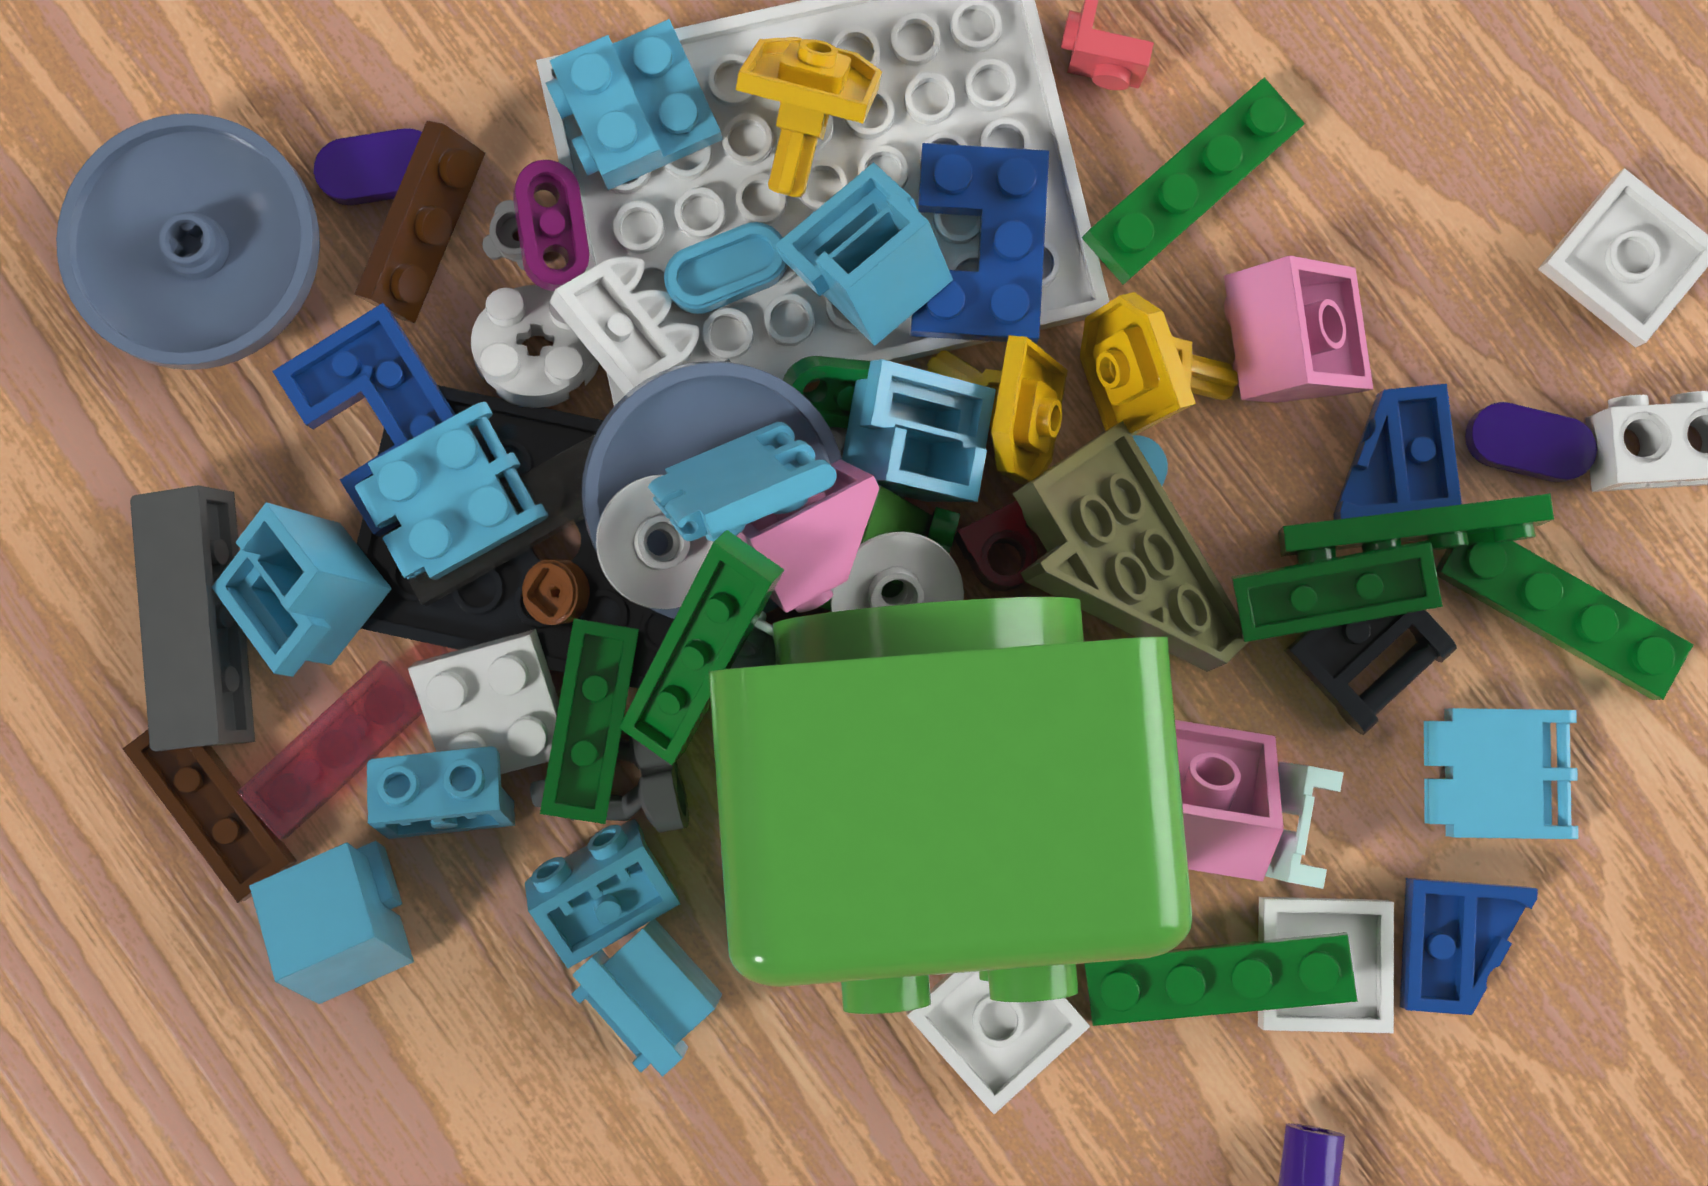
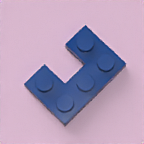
[910,143,1049,344]
[272,303,456,537]

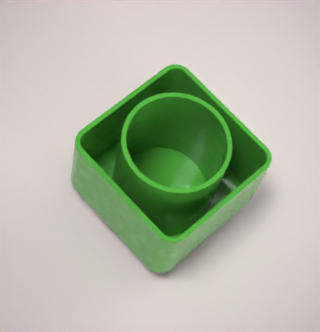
[709,597,1192,1014]

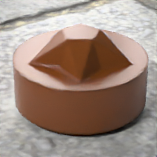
[522,559,590,625]

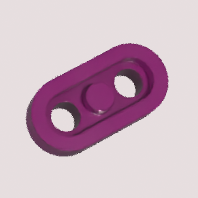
[513,160,589,291]

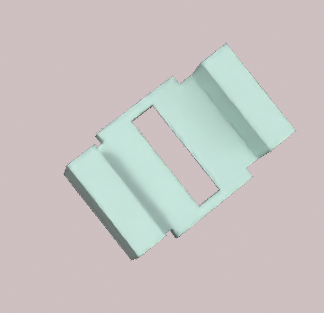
[1265,762,1343,889]

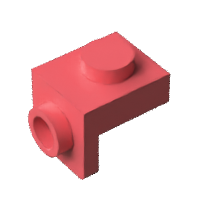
[1061,0,1154,90]

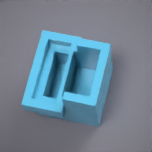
[775,162,953,346]
[842,359,996,502]
[212,502,392,677]
[249,841,414,1004]
[571,919,722,1077]

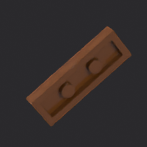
[354,121,485,323]
[123,730,297,903]

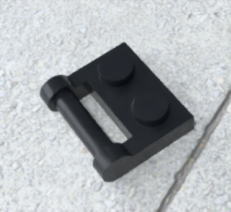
[1284,610,1457,735]

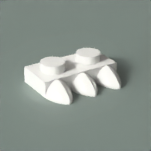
[550,257,699,395]

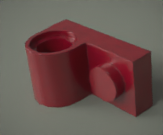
[954,500,1038,591]

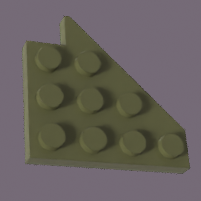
[1013,421,1248,672]

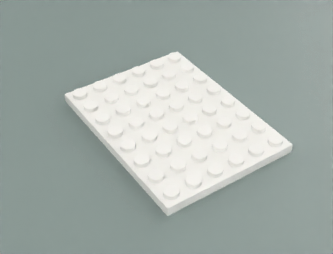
[536,0,1109,406]

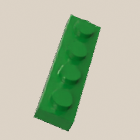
[1082,77,1305,285]
[1278,493,1554,564]
[619,530,784,765]
[1436,531,1694,700]
[1084,932,1358,1026]

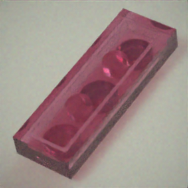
[237,660,423,840]

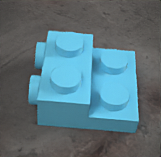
[545,19,723,190]

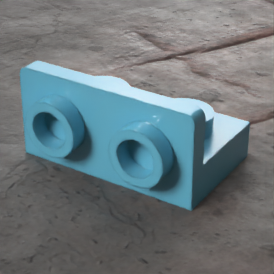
[367,746,515,839]
[525,819,680,968]

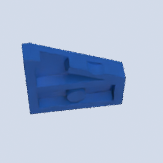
[1333,384,1462,520]
[1400,878,1538,1015]

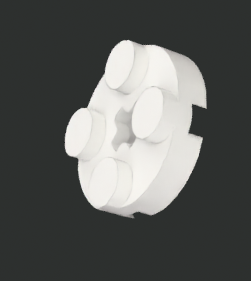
[471,285,599,408]

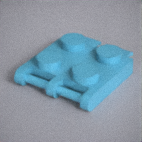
[355,402,549,580]
[648,422,837,541]
[1424,708,1579,839]

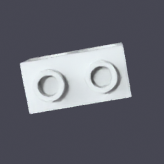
[1585,391,1708,492]

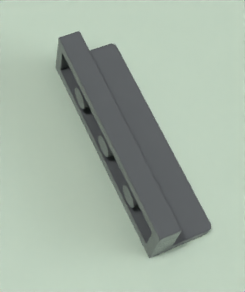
[130,485,255,751]

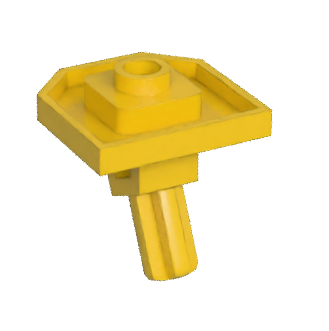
[736,37,882,197]
[1080,292,1239,436]
[927,335,1068,485]

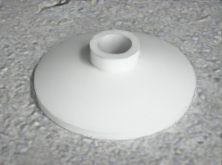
[596,475,714,609]
[830,532,964,612]

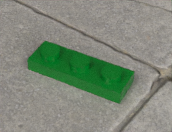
[1232,540,1443,642]
[540,618,639,824]

